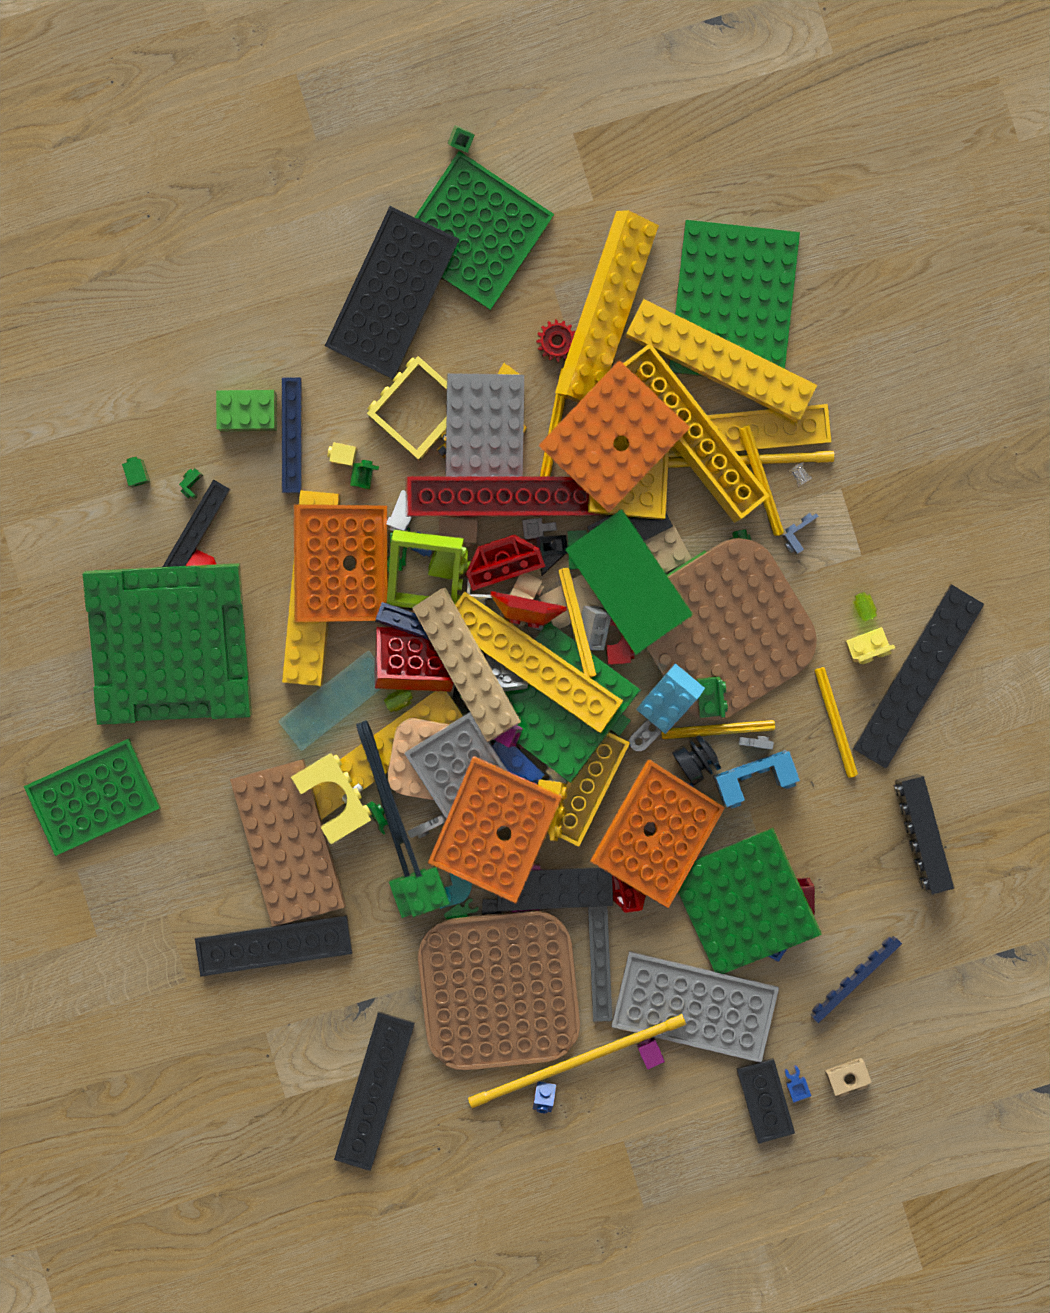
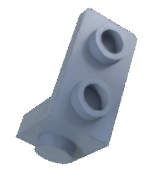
[783,513,819,555]

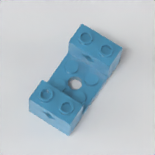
[713,750,800,809]

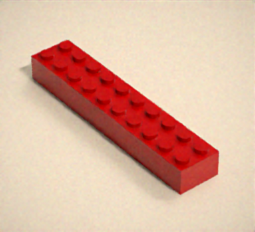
[405,476,600,517]

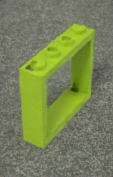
[387,530,466,608]

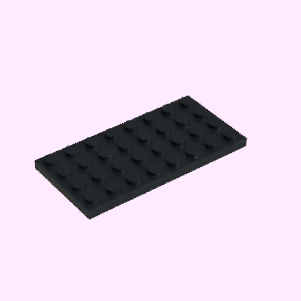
[325,206,460,379]

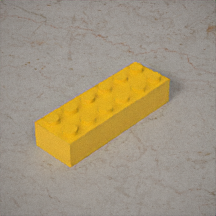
[560,732,630,847]

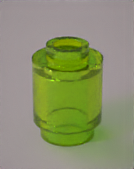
[852,592,877,622]
[383,689,413,713]

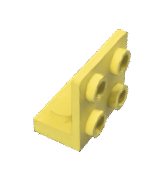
[845,627,895,664]

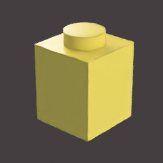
[327,442,357,467]

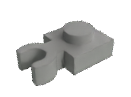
[739,736,774,749]

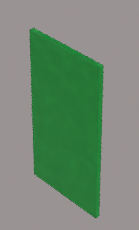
[565,509,694,654]

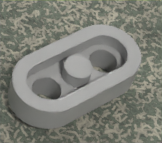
[629,720,662,751]

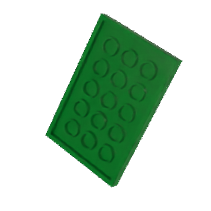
[24,738,161,856]

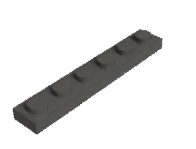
[588,906,613,1022]

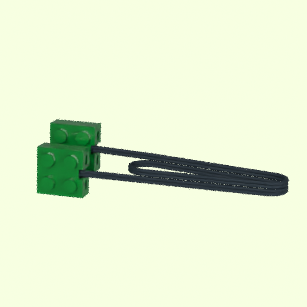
[356,720,450,918]

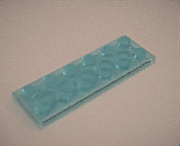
[278,650,381,751]

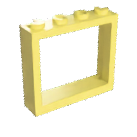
[367,356,447,461]

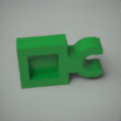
[443,898,479,919]

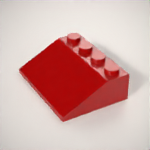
[374,627,454,692]

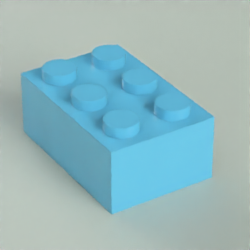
[636,663,705,734]

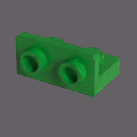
[696,676,728,718]

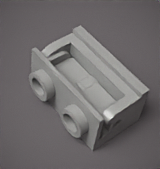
[581,606,611,650]

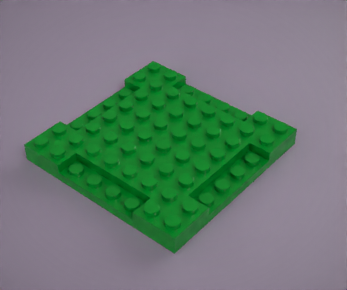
[82,563,252,725]

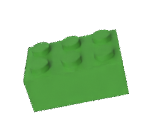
[216,390,277,432]

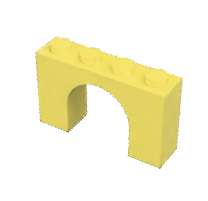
[291,753,372,844]

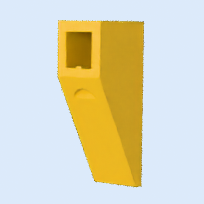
[538,780,568,841]

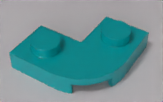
[440,873,472,909]

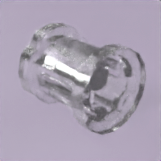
[788,462,812,487]

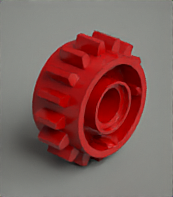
[536,319,576,363]

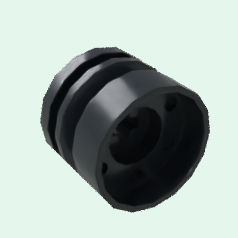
[672,735,721,786]

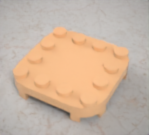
[388,718,450,800]

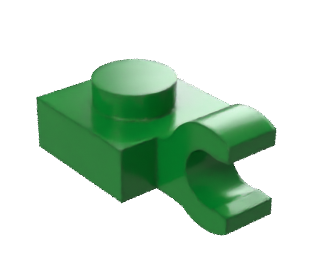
[366,801,388,835]

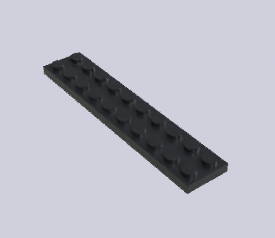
[852,584,984,768]

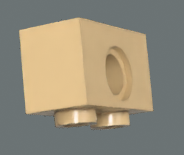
[825,1058,872,1097]

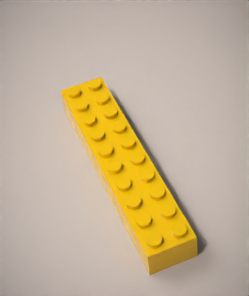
[555,210,659,403]
[626,299,817,422]
[623,343,770,523]
[282,490,341,686]

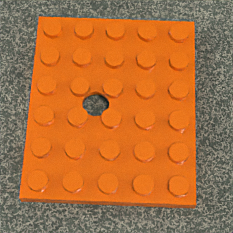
[538,360,690,513]
[294,504,388,622]
[428,756,563,903]
[590,760,725,908]

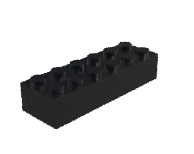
[893,774,955,895]

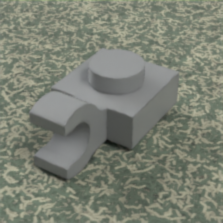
[523,518,557,540]

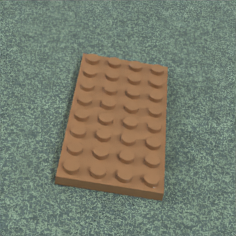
[230,759,346,927]

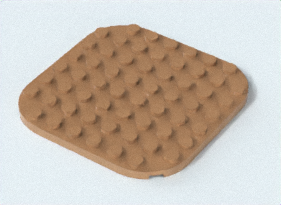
[647,538,817,721]
[418,910,580,1070]

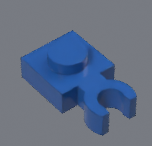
[784,1065,811,1103]

